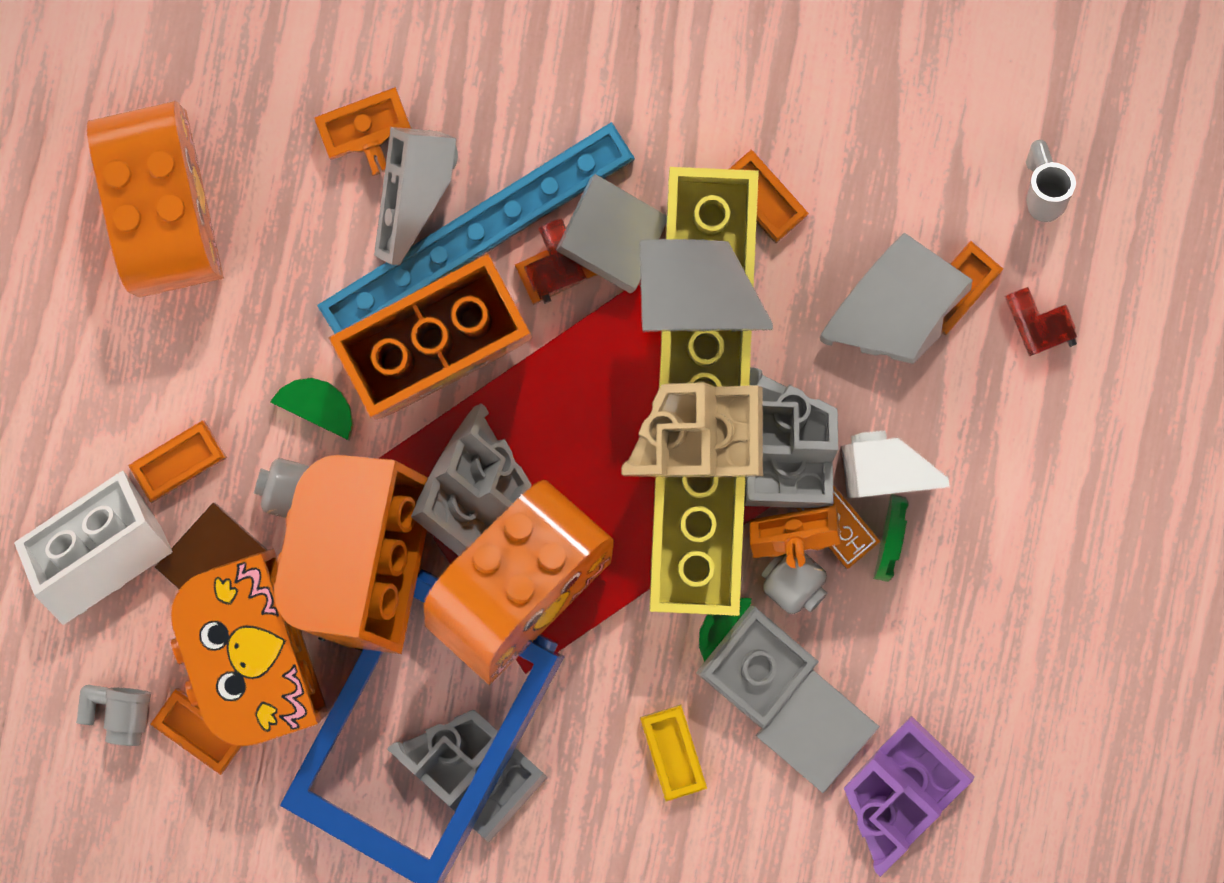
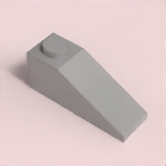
[374,127,458,265]

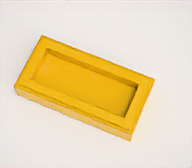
[640,704,707,802]

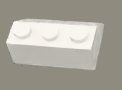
[841,430,950,498]
[14,470,172,625]

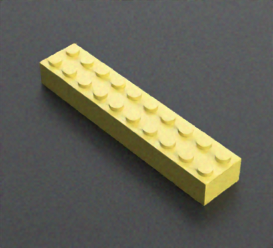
[649,167,759,616]

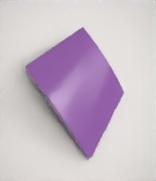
[844,716,975,877]

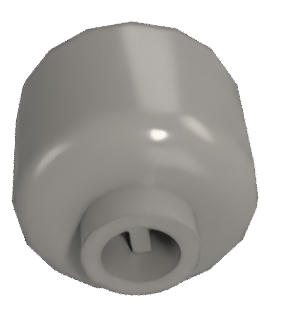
[254,458,310,518]
[761,552,827,614]

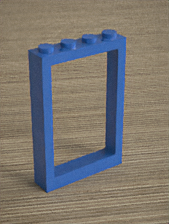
[280,569,565,883]

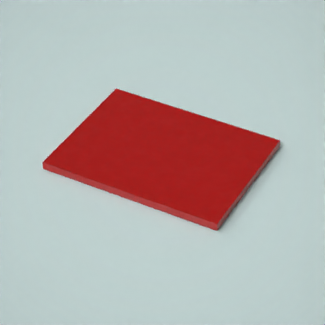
[379,279,770,674]

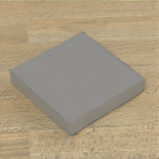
[556,174,667,293]
[696,605,819,729]
[756,669,880,793]

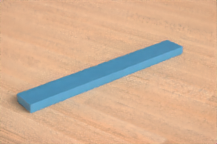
[317,122,635,334]

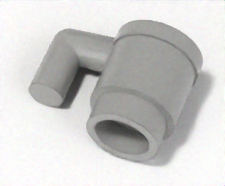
[1026,140,1076,222]
[76,685,151,746]

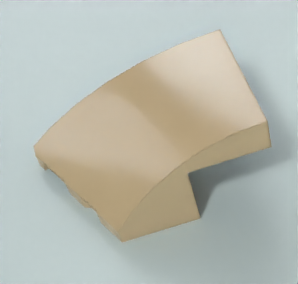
[622,383,763,477]

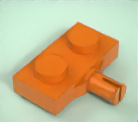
[314,87,411,176]
[750,505,841,568]

